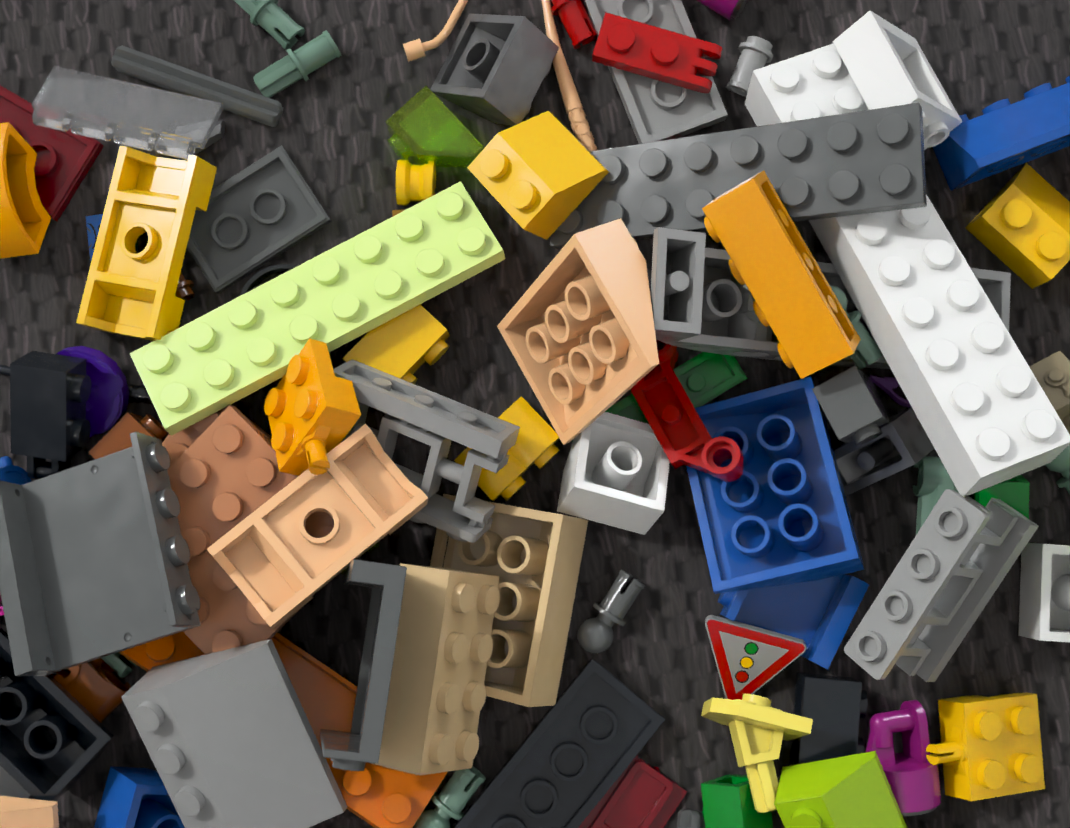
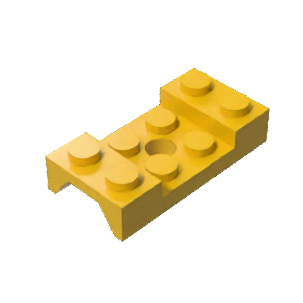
[76,146,217,341]

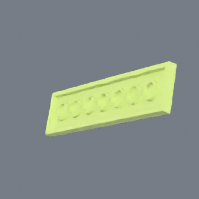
[130,181,505,436]

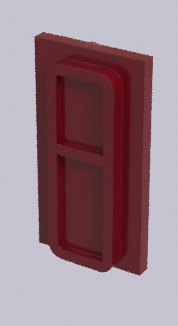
[578,756,687,828]

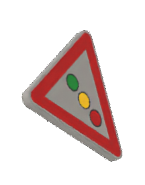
[705,615,806,700]

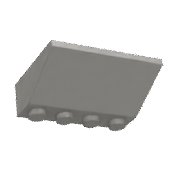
[121,639,347,828]

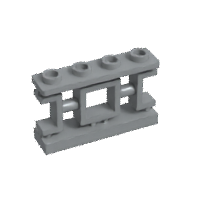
[333,359,520,543]
[844,489,1039,682]

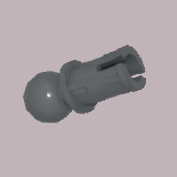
[577,569,646,654]

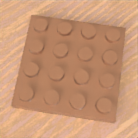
[167,405,334,654]

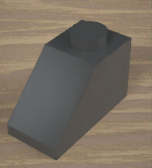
[812,366,890,446]

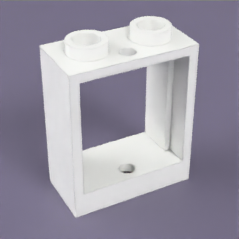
[833,11,962,150]

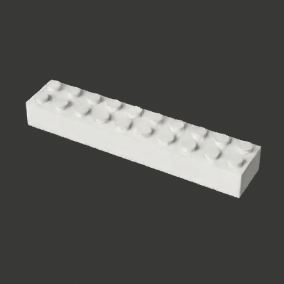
[745,43,1070,497]

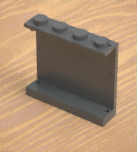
[0,432,201,676]

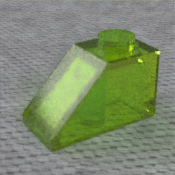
[385,86,485,168]

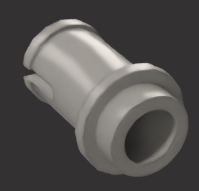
[726,36,773,97]

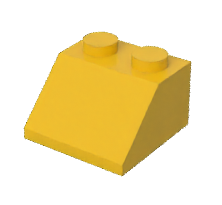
[467,111,609,240]
[965,163,1070,289]

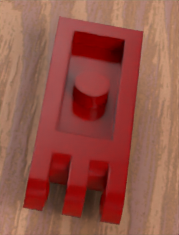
[592,12,723,93]

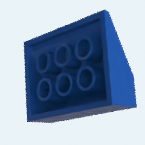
[686,376,864,594]

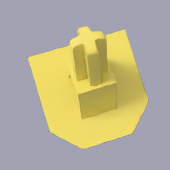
[701,694,813,813]

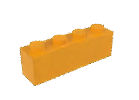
[702,170,861,379]

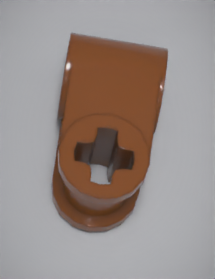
[50,658,131,723]

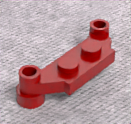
[630,340,744,482]

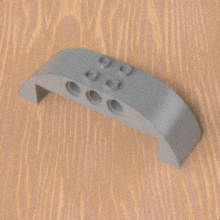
[650,227,1011,369]

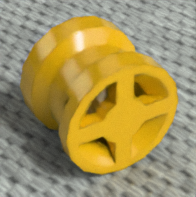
[396,159,436,205]

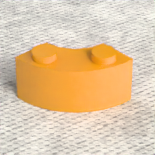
[0,122,51,259]

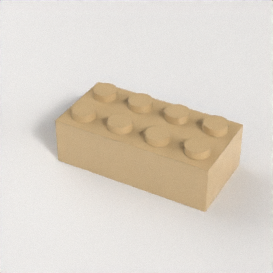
[371,563,500,776]

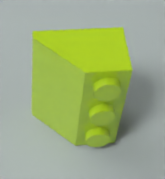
[774,751,907,828]

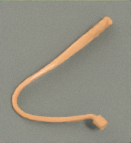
[403,0,597,151]

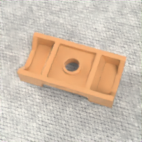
[207,423,428,630]

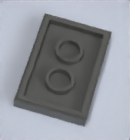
[187,145,332,294]

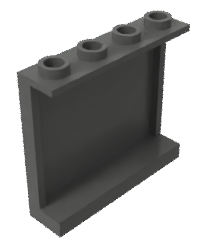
[320,559,407,771]

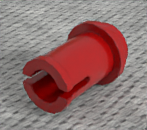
[551,0,597,49]

